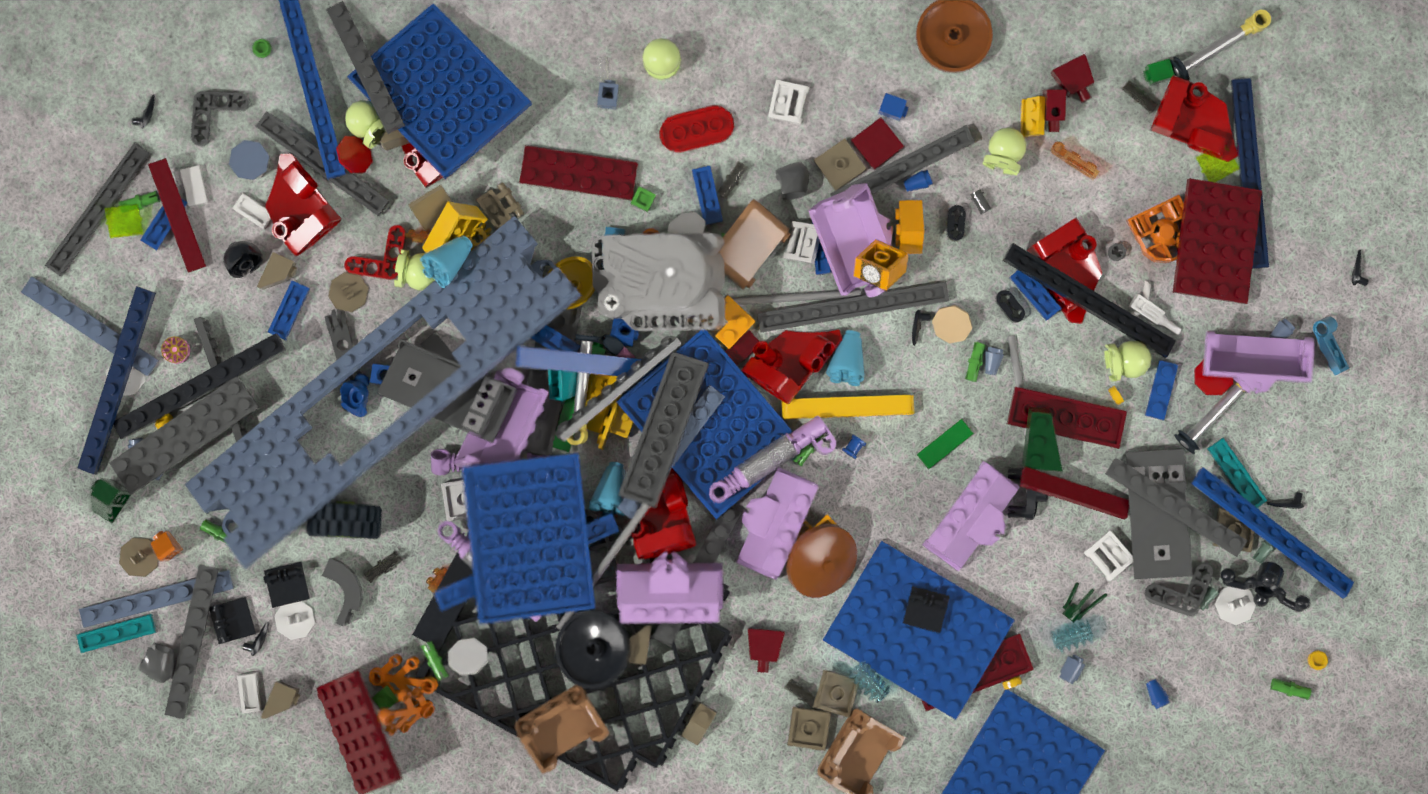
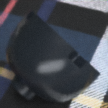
[223,241,263,278]

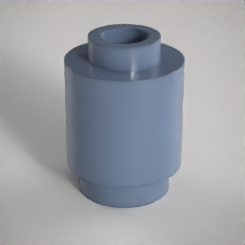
[1060,654,1085,684]

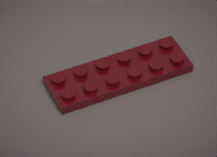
[519,145,638,201]
[1006,387,1127,449]
[921,633,1034,712]

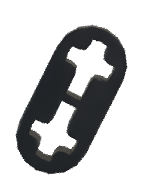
[946,205,966,242]
[995,290,1025,323]

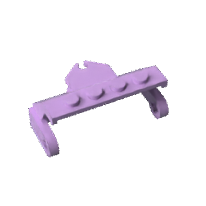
[809,183,893,297]
[1203,331,1314,394]
[453,368,549,467]
[922,461,1019,571]
[736,467,818,580]
[617,551,723,623]

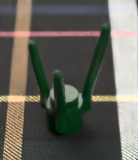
[1062,582,1107,623]

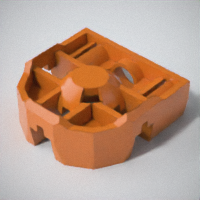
[1126,195,1184,263]

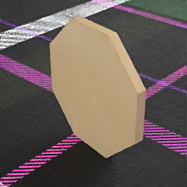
[932,305,973,344]

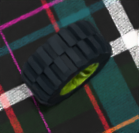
[306,501,382,539]

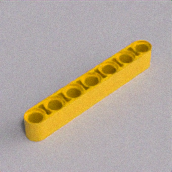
[782,395,915,419]

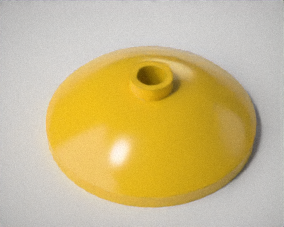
[546,256,595,309]

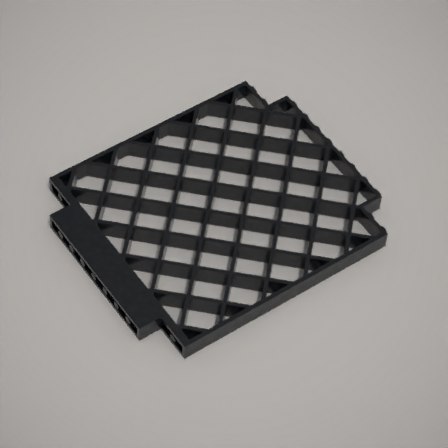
[412,508,732,792]

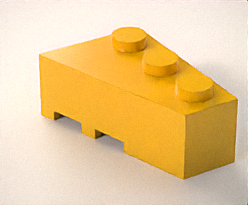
[422,201,488,253]

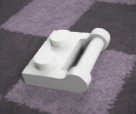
[768,80,809,125]
[783,221,820,264]
[1083,530,1133,582]

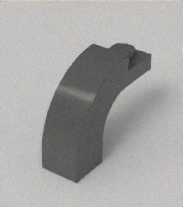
[322,558,363,626]

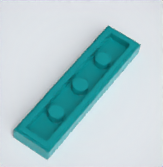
[1207,438,1268,508]
[76,614,157,653]

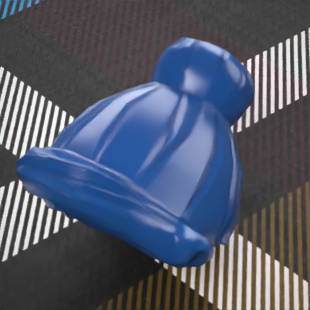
[340,373,369,417]

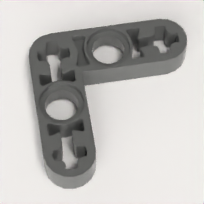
[191,91,250,147]
[1145,563,1213,617]

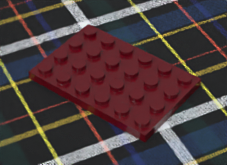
[1172,178,1262,305]
[316,669,403,794]

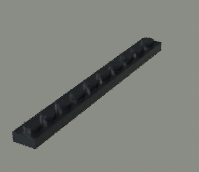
[1002,243,1176,358]
[113,333,286,439]

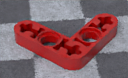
[344,225,406,280]

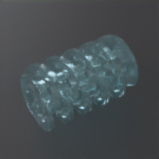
[1050,621,1093,653]
[848,661,891,703]

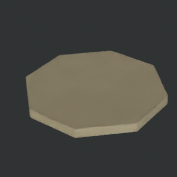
[328,272,369,312]
[119,538,158,577]

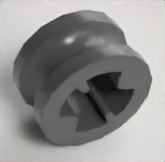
[1108,243,1126,261]

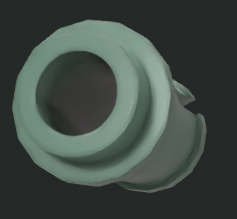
[1252,540,1274,564]
[1200,586,1219,611]

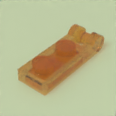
[1051,141,1100,180]

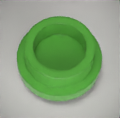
[252,39,272,58]

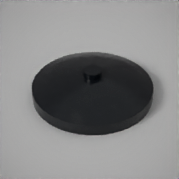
[555,610,631,689]

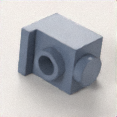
[597,80,619,110]

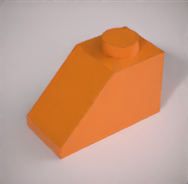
[150,531,183,561]

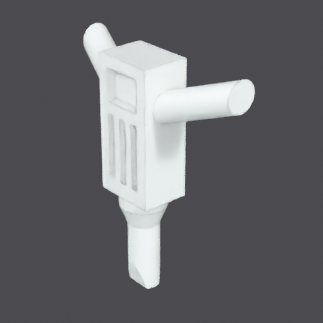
[1128,281,1181,335]

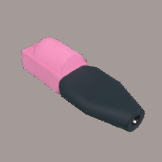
[601,334,635,358]

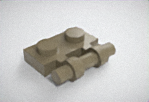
[476,182,525,230]

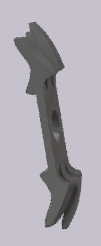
[325,309,362,380]

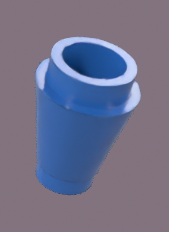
[903,170,933,192]
[1146,679,1170,709]

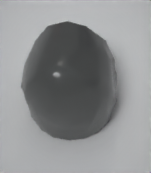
[776,162,809,200]
[139,643,175,683]

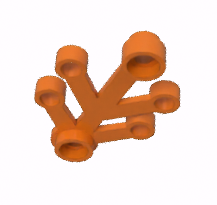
[369,654,438,706]
[378,687,435,736]

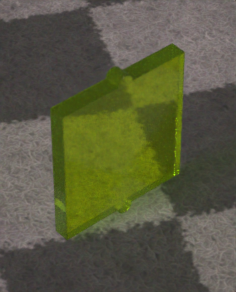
[1196,145,1239,183]
[104,204,144,238]

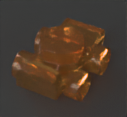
[404,229,429,243]
[426,567,448,594]

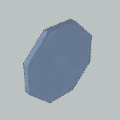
[229,140,269,180]

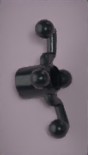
[1221,562,1311,612]

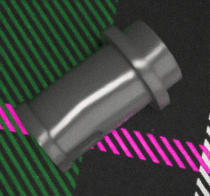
[970,189,991,215]

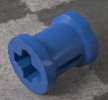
[842,434,866,460]

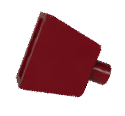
[1051,54,1094,103]
[1043,90,1066,132]
[748,628,785,673]

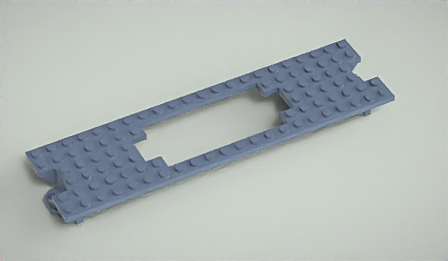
[185,216,581,569]

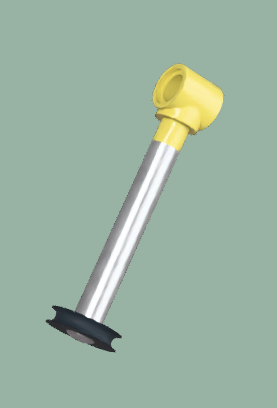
[1170,10,1271,81]
[567,333,601,445]
[1174,383,1244,454]

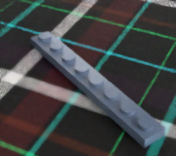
[21,276,159,376]
[617,385,725,519]
[79,570,234,628]

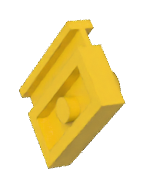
[1021,96,1045,138]

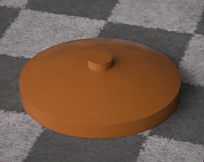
[916,0,993,73]
[786,524,857,598]

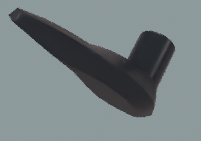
[132,94,155,129]
[1352,250,1369,286]
[912,309,931,346]
[1267,492,1304,509]
[242,622,269,656]

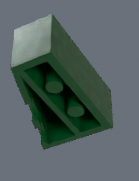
[1022,407,1063,472]
[90,478,131,524]

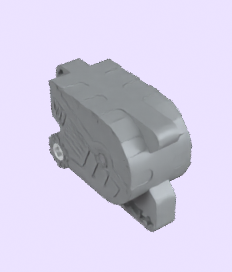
[592,233,725,331]

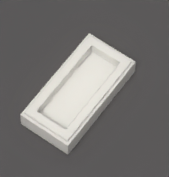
[180,165,208,207]
[232,193,271,230]
[237,672,262,714]

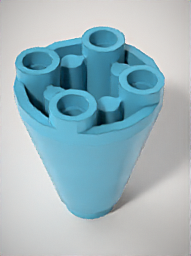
[420,235,473,288]
[826,330,865,386]
[589,462,626,516]

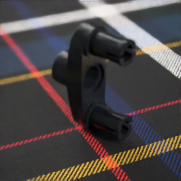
[1008,467,1048,520]

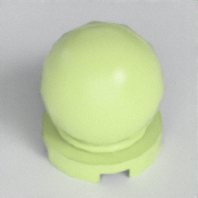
[642,38,681,80]
[345,100,386,149]
[983,127,1026,175]
[394,249,435,291]
[1104,341,1152,382]

